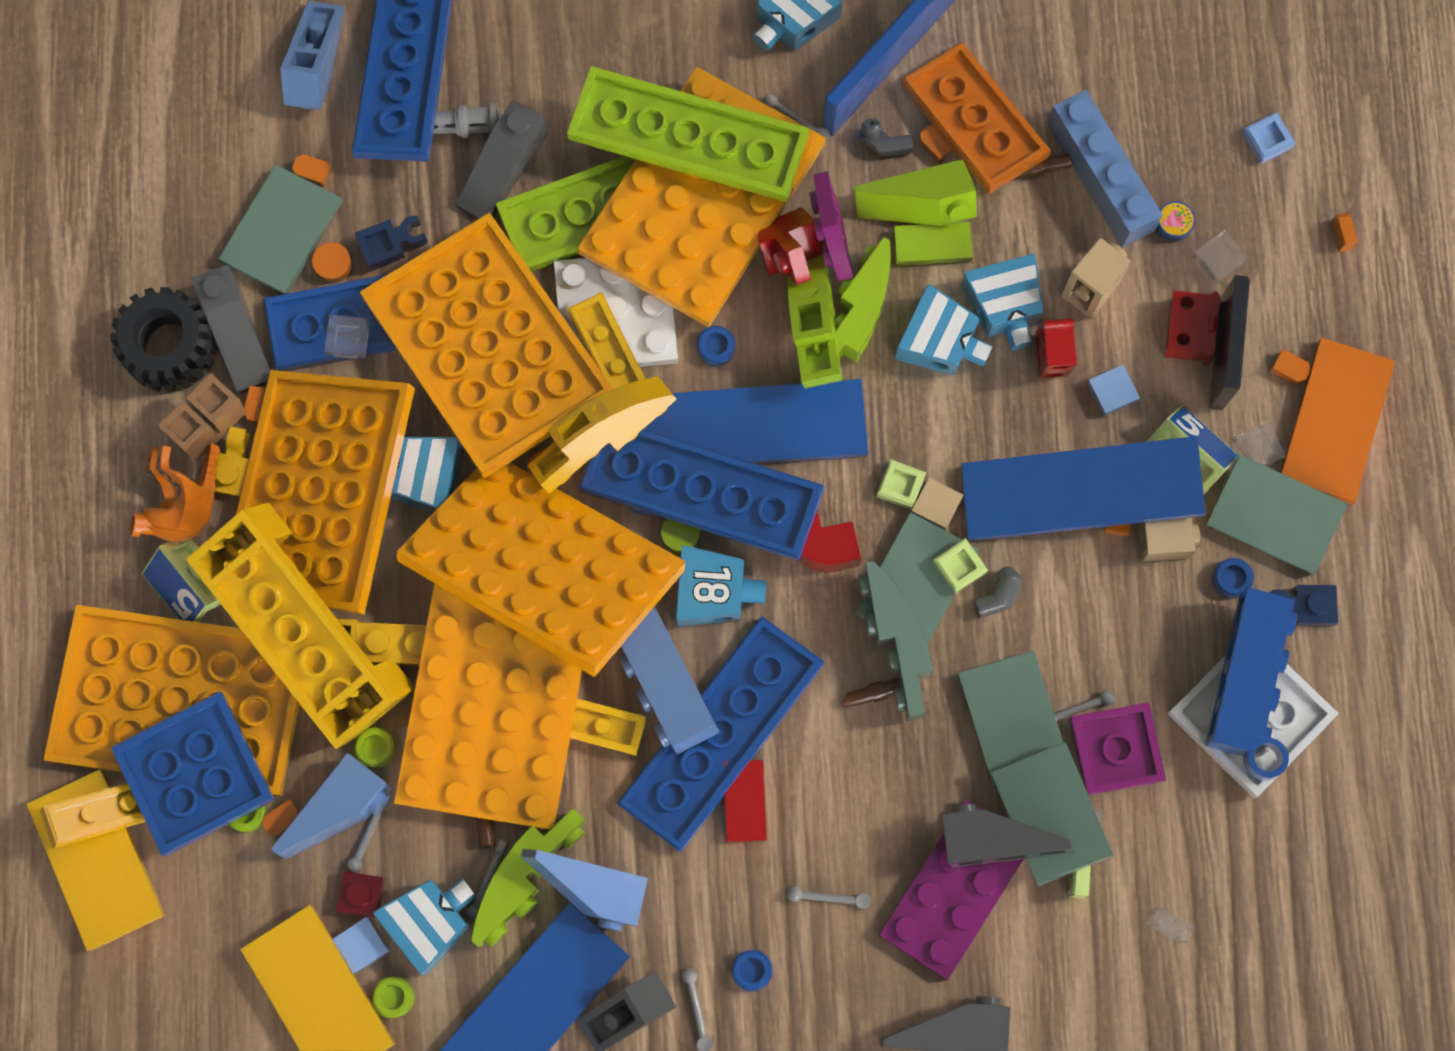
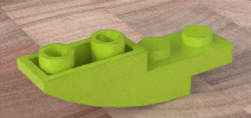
[834,237,891,363]
[787,254,843,388]
[471,808,587,948]

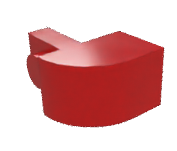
[758,207,823,285]
[800,510,861,572]

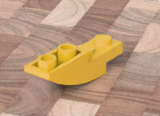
[528,376,677,494]
[337,619,427,667]

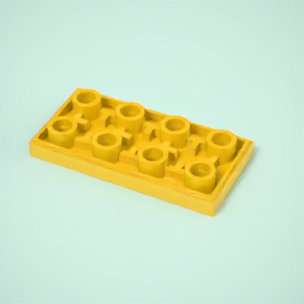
[27,769,165,951]
[240,905,396,1051]

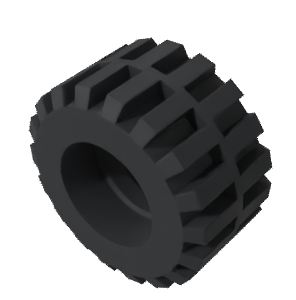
[110,287,217,392]

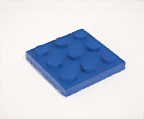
[111,691,275,857]

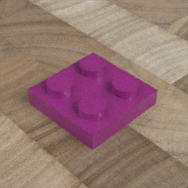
[809,171,853,281]
[1069,702,1166,796]

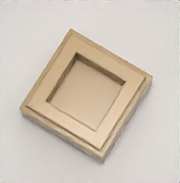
[911,477,964,531]

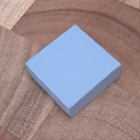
[1242,112,1296,164]
[1087,365,1140,417]
[332,917,390,974]

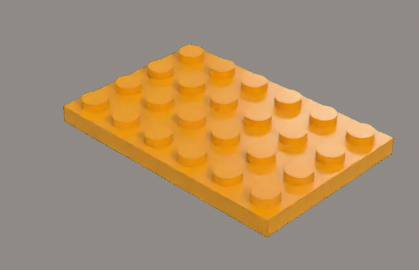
[578,67,826,327]
[360,212,613,478]
[236,370,415,615]
[397,462,686,677]
[394,583,582,830]
[43,605,299,796]

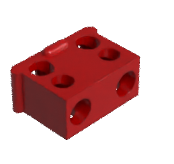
[1165,290,1220,365]
[1035,318,1077,378]

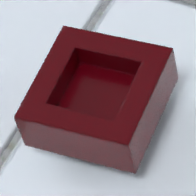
[336,871,385,918]

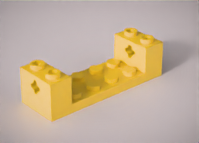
[186,502,415,749]

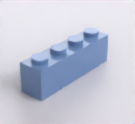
[1047,90,1163,248]
[618,606,720,755]

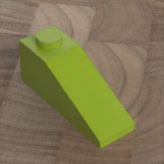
[853,159,977,226]

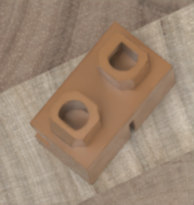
[157,373,247,462]

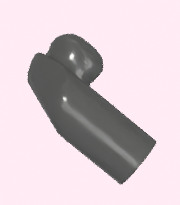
[860,119,913,157]
[974,567,1022,618]

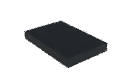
[1209,275,1250,410]

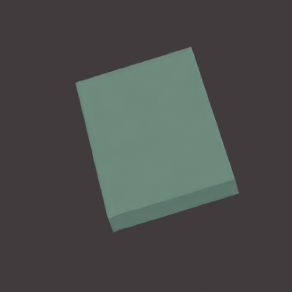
[218,164,343,295]
[1205,455,1348,575]
[854,512,979,645]
[958,651,1063,788]
[991,742,1114,886]

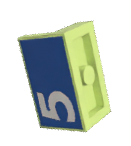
[1146,405,1238,494]
[141,539,221,622]

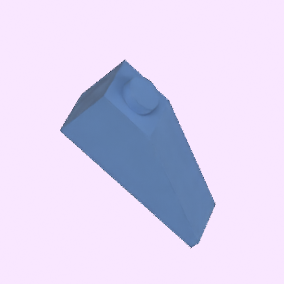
[280,1,345,110]
[271,753,393,859]
[521,849,648,932]

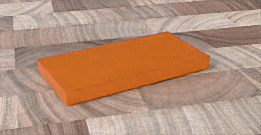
[901,42,1051,195]
[1280,337,1395,505]

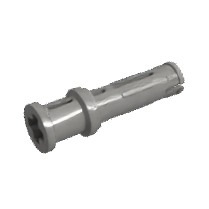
[433,102,500,139]

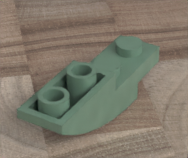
[858,561,934,721]

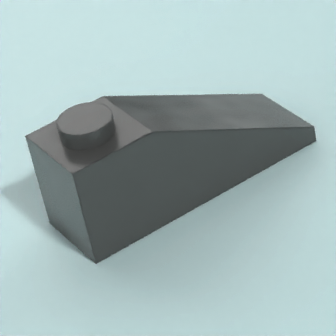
[456,100,548,219]
[192,265,271,394]
[942,804,1074,867]
[881,996,1010,1051]

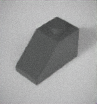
[577,971,676,1051]

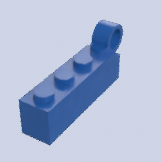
[1205,587,1298,780]

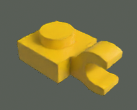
[214,426,251,498]

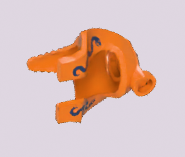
[129,443,220,542]

